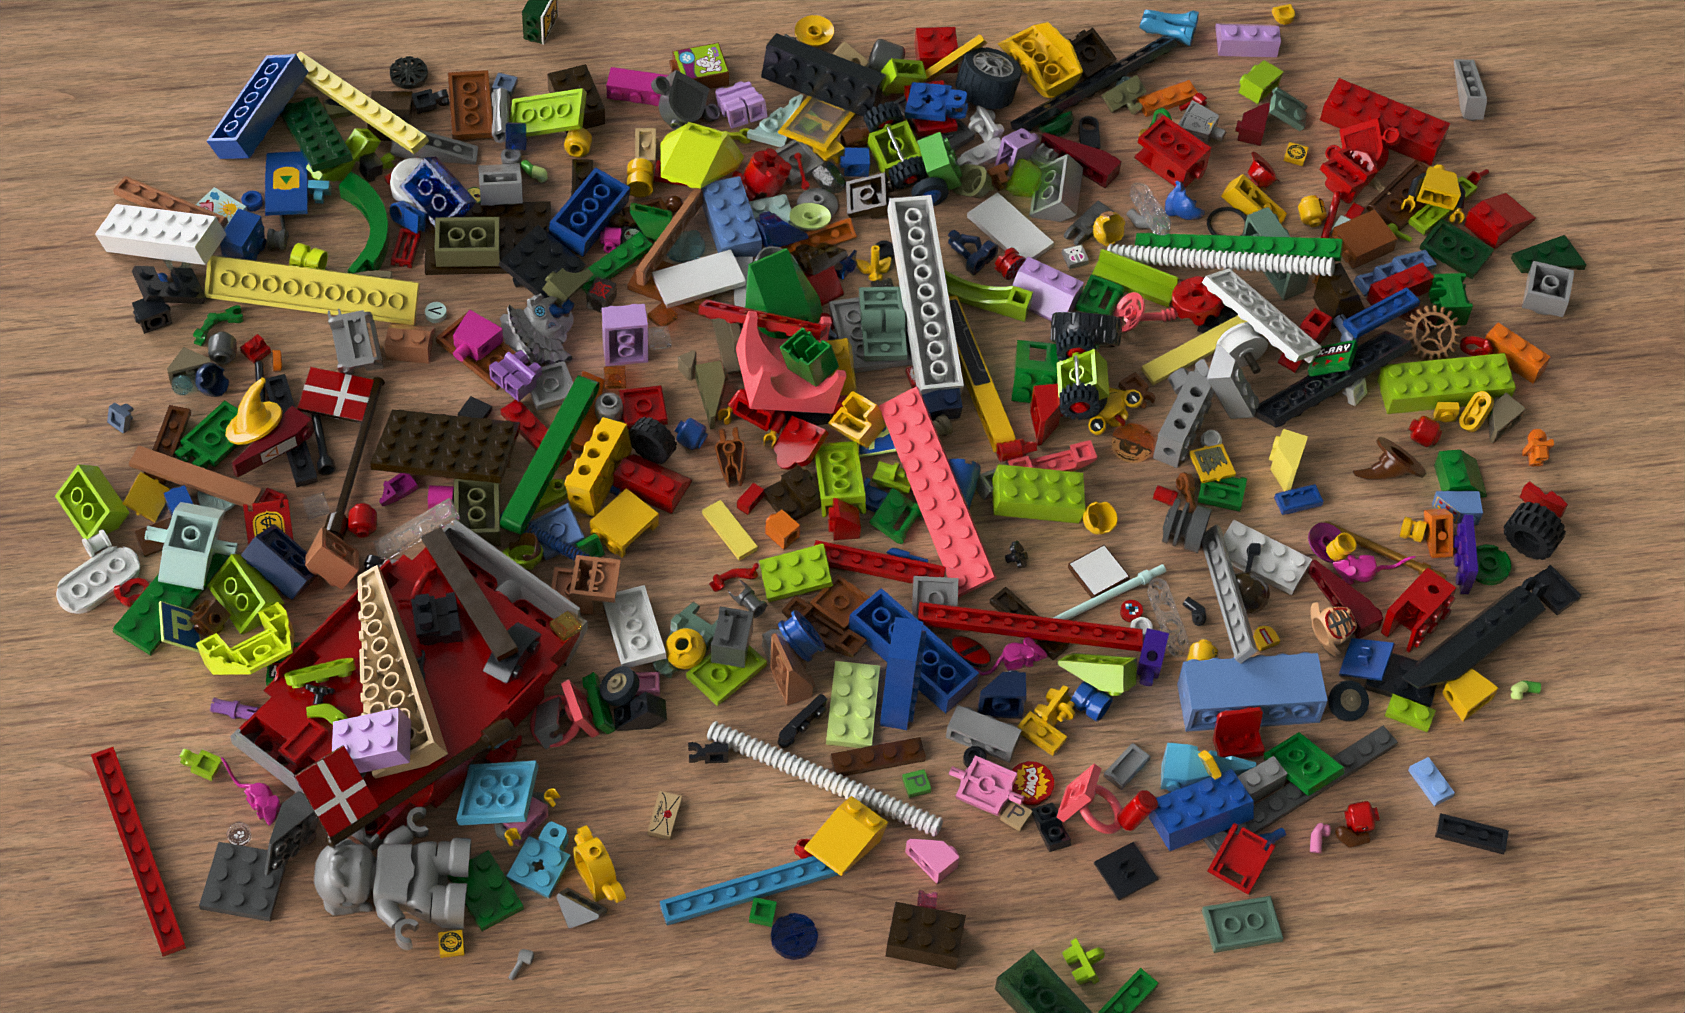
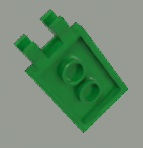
[175,400,239,469]

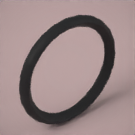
[1207,207,1247,236]

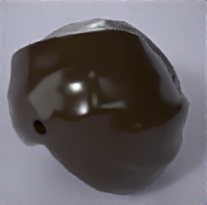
[1235,571,1270,614]

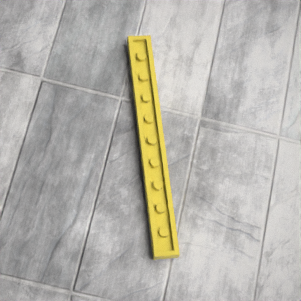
[297,51,429,154]

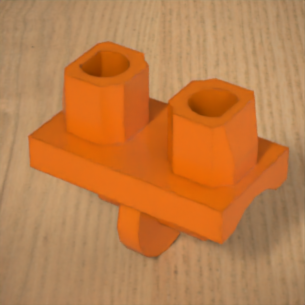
[1522,429,1554,466]

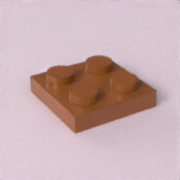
[809,574,870,631]

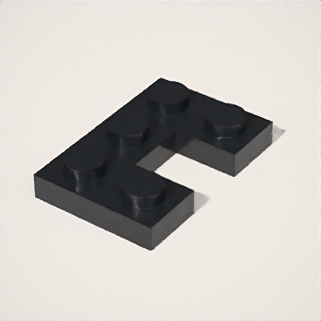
[132,265,206,304]

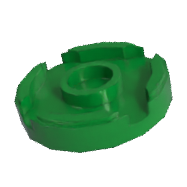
[1475,544,1511,585]

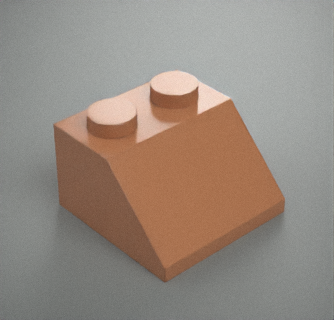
[384,323,436,364]
[305,526,359,590]

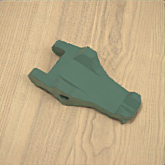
[653,602,718,678]

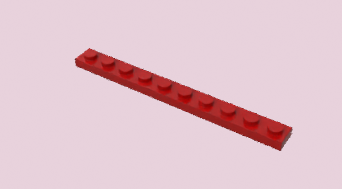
[918,602,1143,652]
[91,747,186,957]

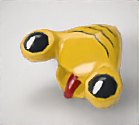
[1088,388,1143,436]

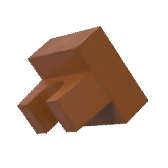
[987,162,1009,191]

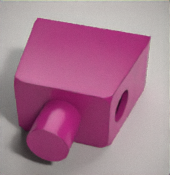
[453,310,503,361]

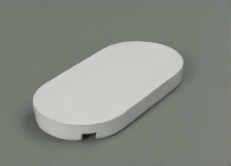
[56,546,140,614]

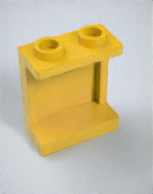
[590,488,659,558]

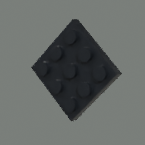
[499,225,586,299]

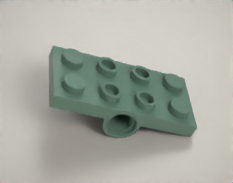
[859,287,907,361]

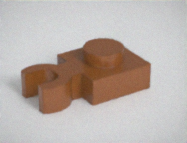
[1118,372,1156,409]

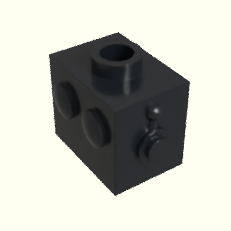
[132,298,172,334]

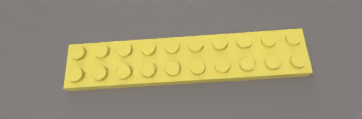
[204,255,420,325]

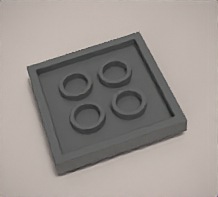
[199,842,289,922]

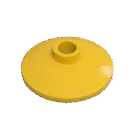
[795,15,834,47]

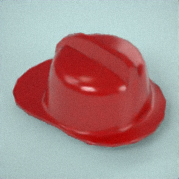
[1247,152,1280,188]

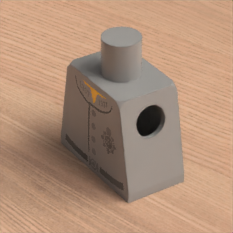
[1178,100,1226,145]

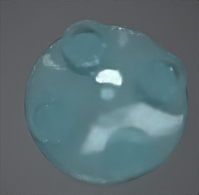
[666,230,705,263]

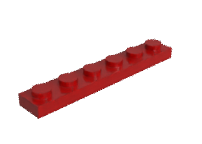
[698,299,827,341]
[814,540,946,584]

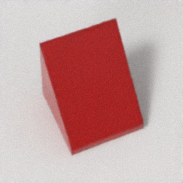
[1345,202,1365,219]

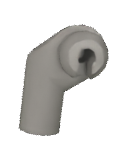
[1126,208,1157,229]

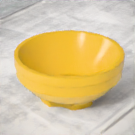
[665,628,706,669]

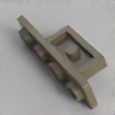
[712,302,742,374]

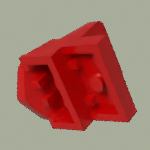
[1319,147,1379,204]

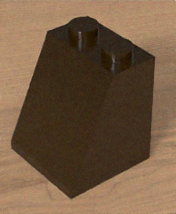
[1313,262,1365,330]

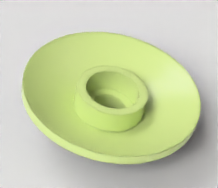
[789,203,831,230]

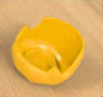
[1083,502,1118,535]

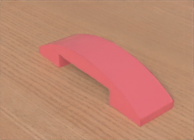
[1008,440,1097,472]

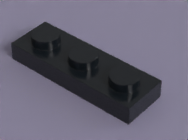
[1435,813,1509,855]

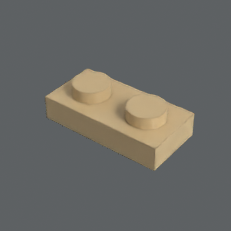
[635,128,656,165]

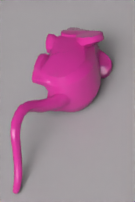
[1332,555,1416,585]
[973,637,1048,676]
[221,757,281,826]

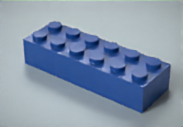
[207,54,308,159]
[848,588,979,714]
[880,617,927,730]

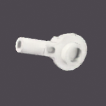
[1200,430,1222,447]

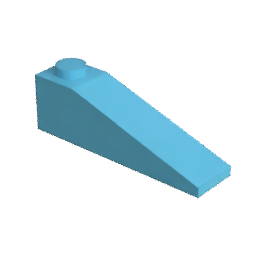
[1160,742,1256,792]

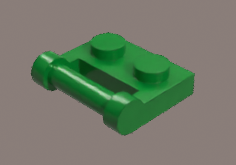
[1075,274,1125,315]
[1197,477,1247,512]
[869,488,922,544]

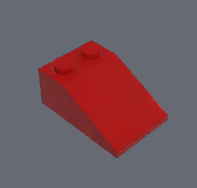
[1464,193,1536,250]

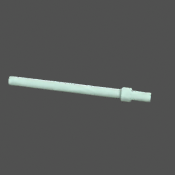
[1053,564,1166,620]

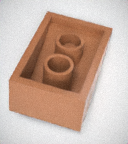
[770,633,815,706]

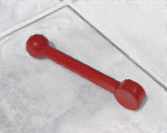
[794,153,810,190]

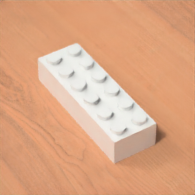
[95,204,226,265]

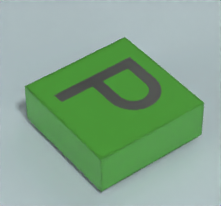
[902,769,931,798]

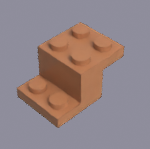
[551,555,621,614]

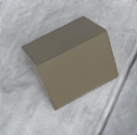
[678,351,697,380]

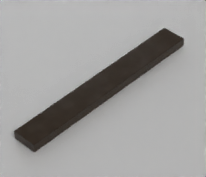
[421,527,519,662]

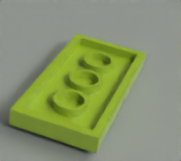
[509,88,587,139]

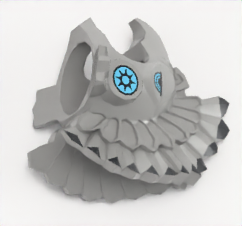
[500,293,573,366]

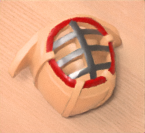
[1311,602,1357,657]

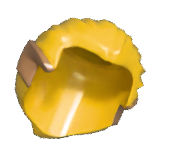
[1093,211,1126,247]

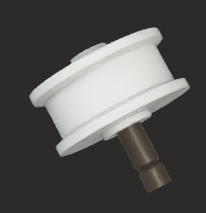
[1216,322,1268,374]

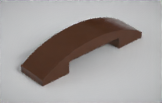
[782,596,867,658]

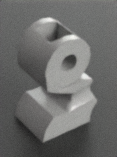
[1168,358,1209,395]

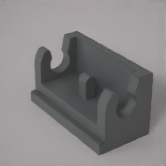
[534,696,566,750]

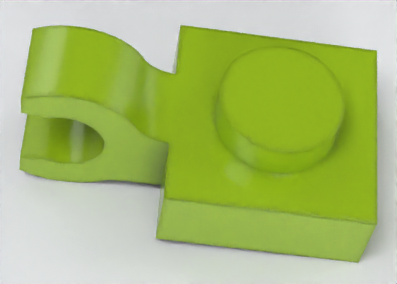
[179,749,223,781]

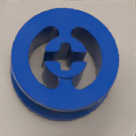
[778,610,825,662]

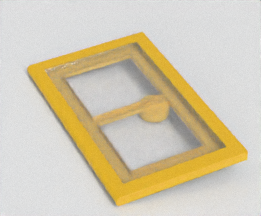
[778,96,856,152]

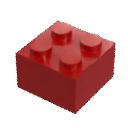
[914,27,958,73]

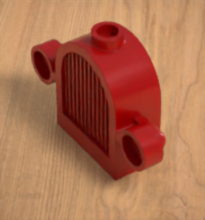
[1325,118,1401,171]

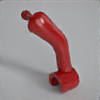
[709,563,759,592]
[398,564,437,607]

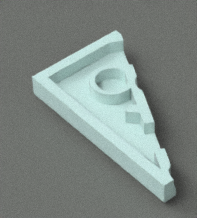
[747,94,803,147]

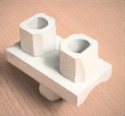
[968,105,1004,142]

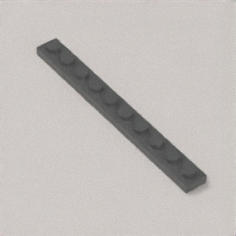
[1203,725,1398,856]

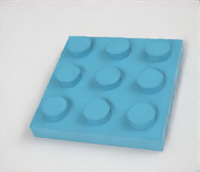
[456,761,539,825]

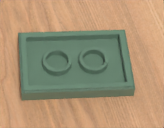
[1202,896,1283,953]

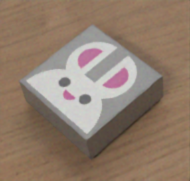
[1062,244,1089,269]

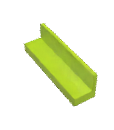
[1092,249,1179,308]

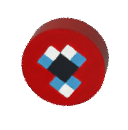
[1120,600,1143,623]

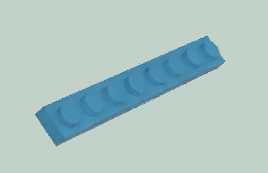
[660,856,847,926]

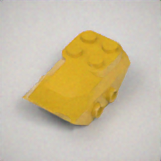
[997,22,1083,98]

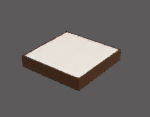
[1068,544,1130,598]

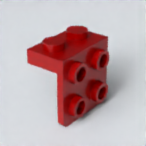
[1213,707,1265,759]

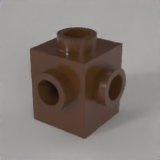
[189,599,231,636]

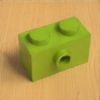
[1238,60,1284,104]

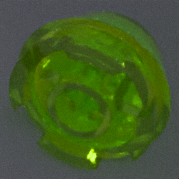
[1006,158,1043,198]

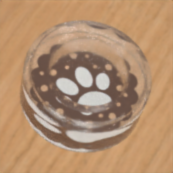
[227,822,251,846]

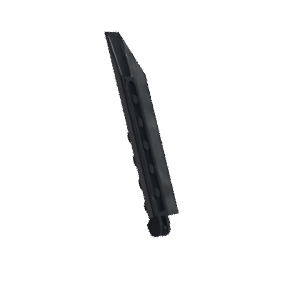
[1402,577,1547,689]

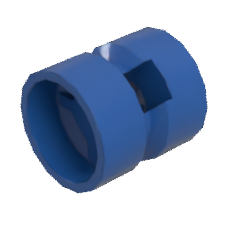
[1071,681,1113,722]

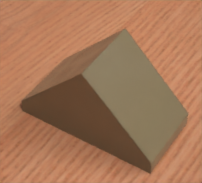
[167,347,211,385]

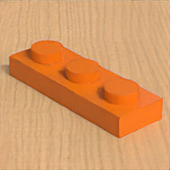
[1136,80,1198,117]

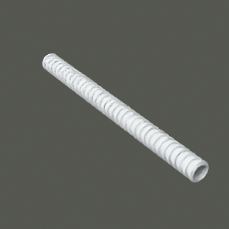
[1107,244,1335,276]
[707,721,943,837]

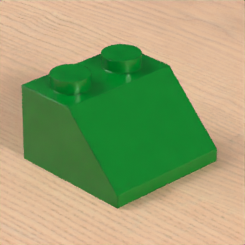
[1434,449,1487,498]

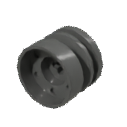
[1162,498,1212,553]

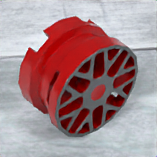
[994,247,1026,280]

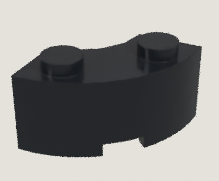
[483,622,542,683]

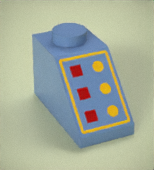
[1432,491,1483,525]

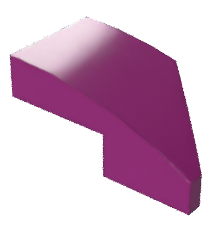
[379,473,419,507]

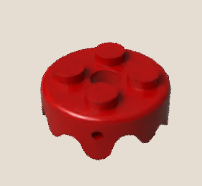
[1172,276,1225,326]

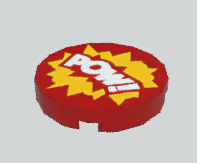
[1012,761,1054,806]

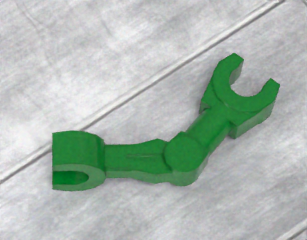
[193,305,244,346]

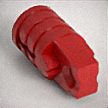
[996,439,1037,462]

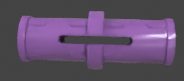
[210,697,260,720]

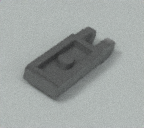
[1064,201,1114,245]

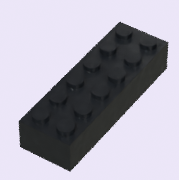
[761,33,886,117]

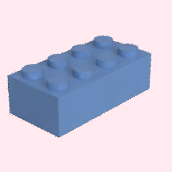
[701,176,762,257]

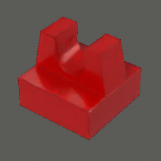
[240,334,271,364]

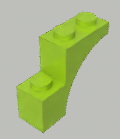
[306,128,381,182]

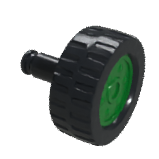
[1050,312,1122,350]

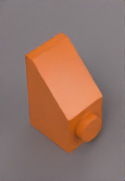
[1424,508,1453,558]

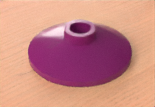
[1308,523,1342,563]

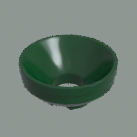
[1038,111,1074,137]

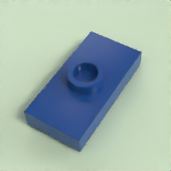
[1274,484,1324,515]

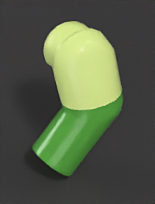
[520,160,548,183]
[1510,680,1541,700]

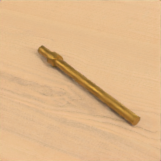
[1325,521,1447,580]

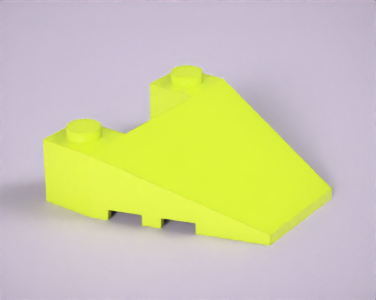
[196,602,295,675]

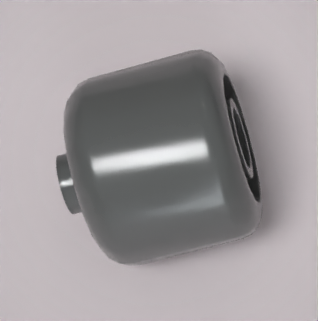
[867,39,905,72]

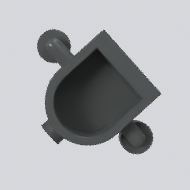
[651,70,720,130]

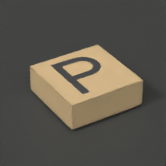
[1000,801,1033,832]

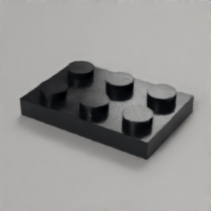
[1364,653,1437,708]

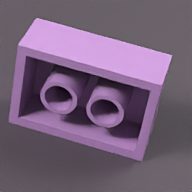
[602,304,648,366]
[332,708,411,773]

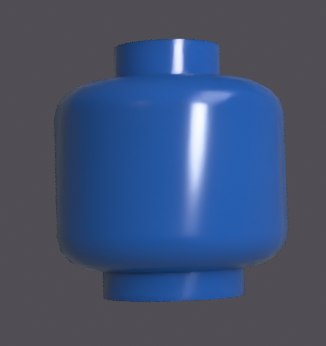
[675,418,708,450]

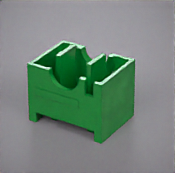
[1428,273,1473,326]
[779,327,839,387]

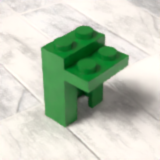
[1011,340,1059,403]

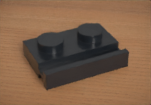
[1531,565,1581,615]

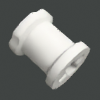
[82,529,112,557]

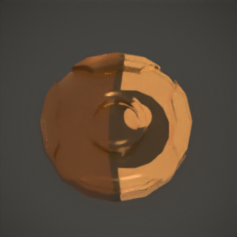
[1111,423,1155,463]

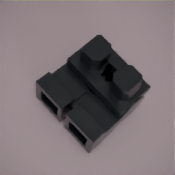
[411,592,463,646]

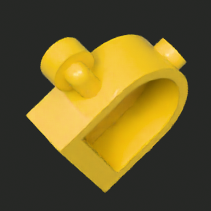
[574,825,626,903]

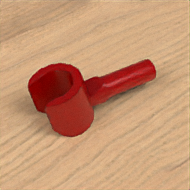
[1179,93,1207,111]
[1466,169,1489,186]

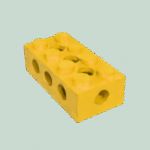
[564,417,632,517]

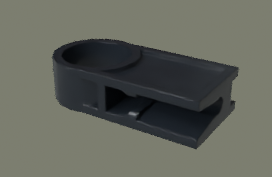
[1078,116,1101,149]

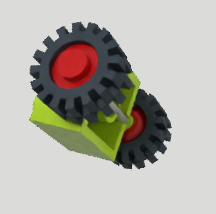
[863,101,928,189]
[1056,329,1110,420]

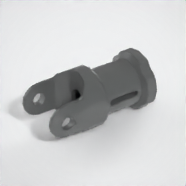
[728,580,767,618]

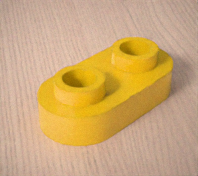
[1459,391,1494,432]

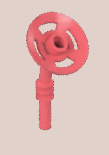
[1113,292,1178,333]

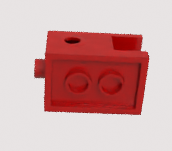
[1134,115,1211,188]
[1381,567,1456,653]

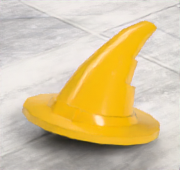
[226,377,282,445]

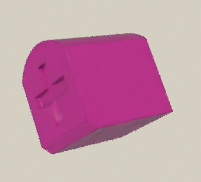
[428,485,454,515]

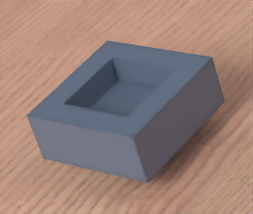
[492,73,518,97]

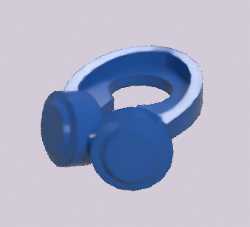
[549,299,575,318]

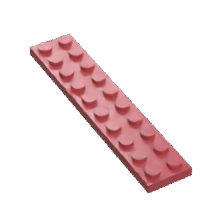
[879,386,997,598]

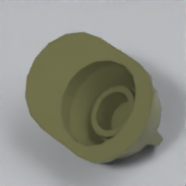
[952,164,994,198]

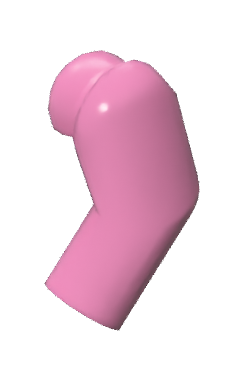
[1310,823,1331,853]

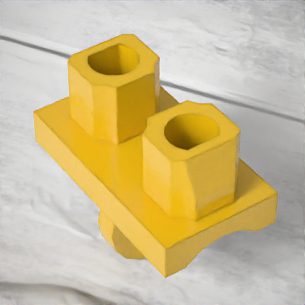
[1034,685,1075,727]

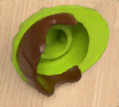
[502,533,544,570]

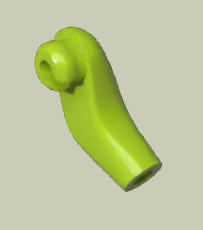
[306,703,348,725]

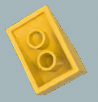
[804,796,888,876]

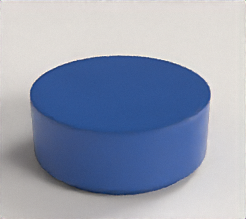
[241,191,263,212]

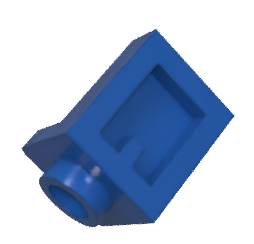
[864,477,888,512]

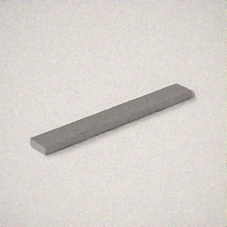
[1201,525,1258,664]

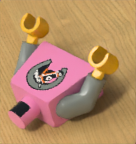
[493,788,561,846]

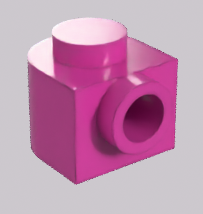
[600,227,623,253]

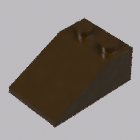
[367,91,413,141]

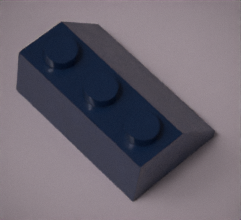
[241,524,319,600]

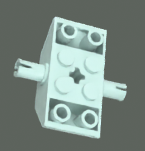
[145,502,238,590]

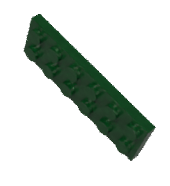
[280,97,353,172]

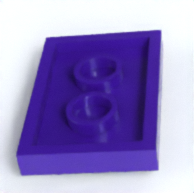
[1453,515,1478,594]

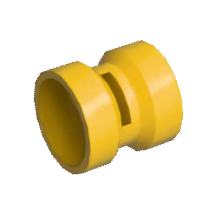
[1399,516,1427,543]
[1326,532,1357,561]

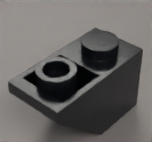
[614,692,667,731]

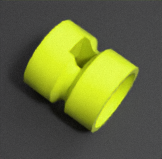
[289,243,328,270]

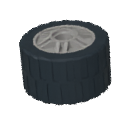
[955,47,1022,109]

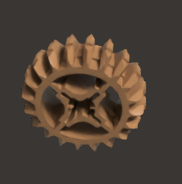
[1404,305,1462,361]

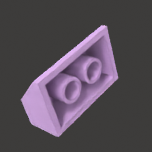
[1215,23,1281,57]
[1012,257,1084,321]

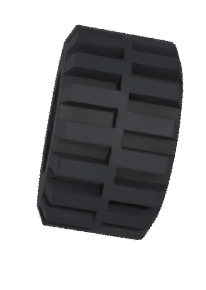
[1504,502,1566,560]

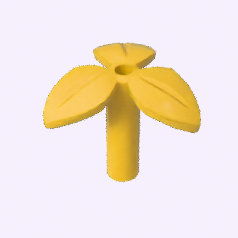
[856,245,892,281]

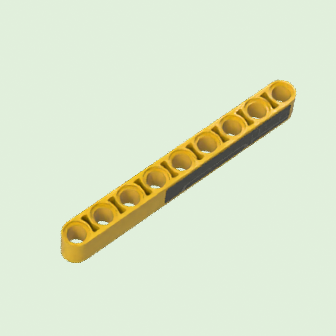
[949,295,1016,453]

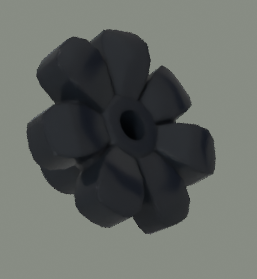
[1005,541,1028,568]
[305,684,335,704]

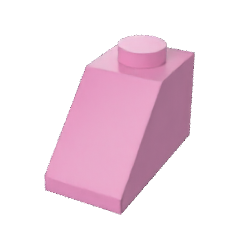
[905,839,960,884]

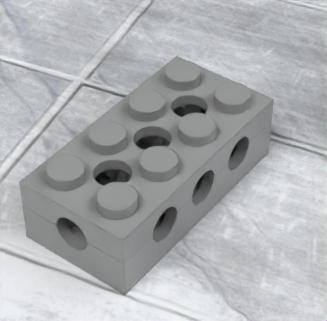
[1153,371,1215,468]

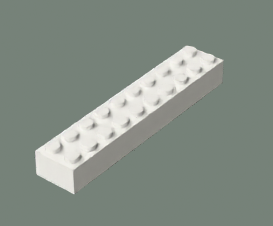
[887,195,964,395]

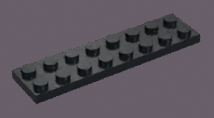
[1254,331,1413,428]

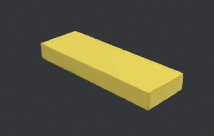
[702,500,758,561]

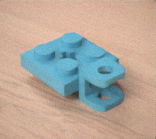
[506,821,571,898]

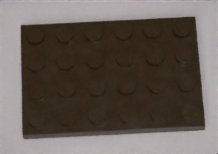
[425,201,551,275]
[370,409,520,483]

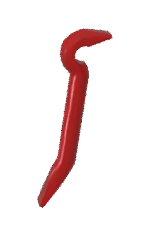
[1321,191,1342,238]

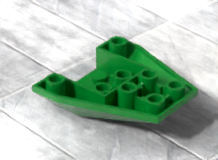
[745,248,823,339]

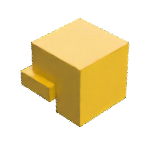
[828,391,886,448]

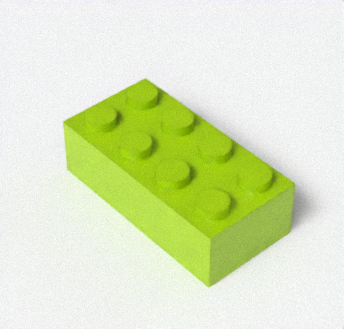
[992,464,1086,524]

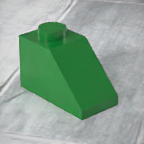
[630,202,672,242]

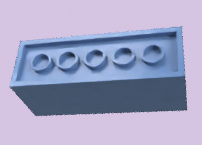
[1177,652,1328,732]

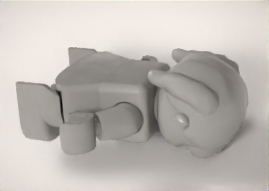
[314,807,471,950]

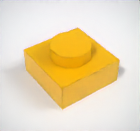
[1433,402,1460,422]

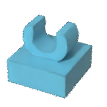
[308,180,332,204]

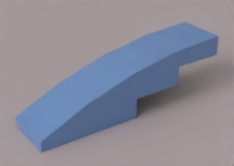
[1353,250,1437,296]

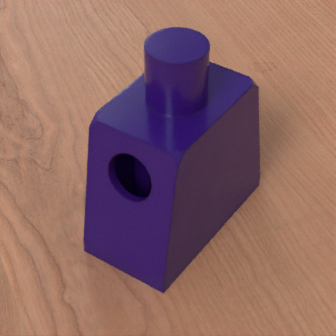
[1137,628,1169,686]

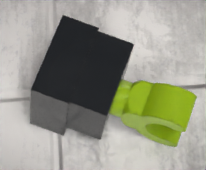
[359,152,395,183]

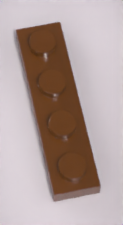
[144,405,191,485]
[831,737,926,776]

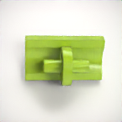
[872,461,911,495]

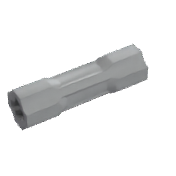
[491,88,511,143]

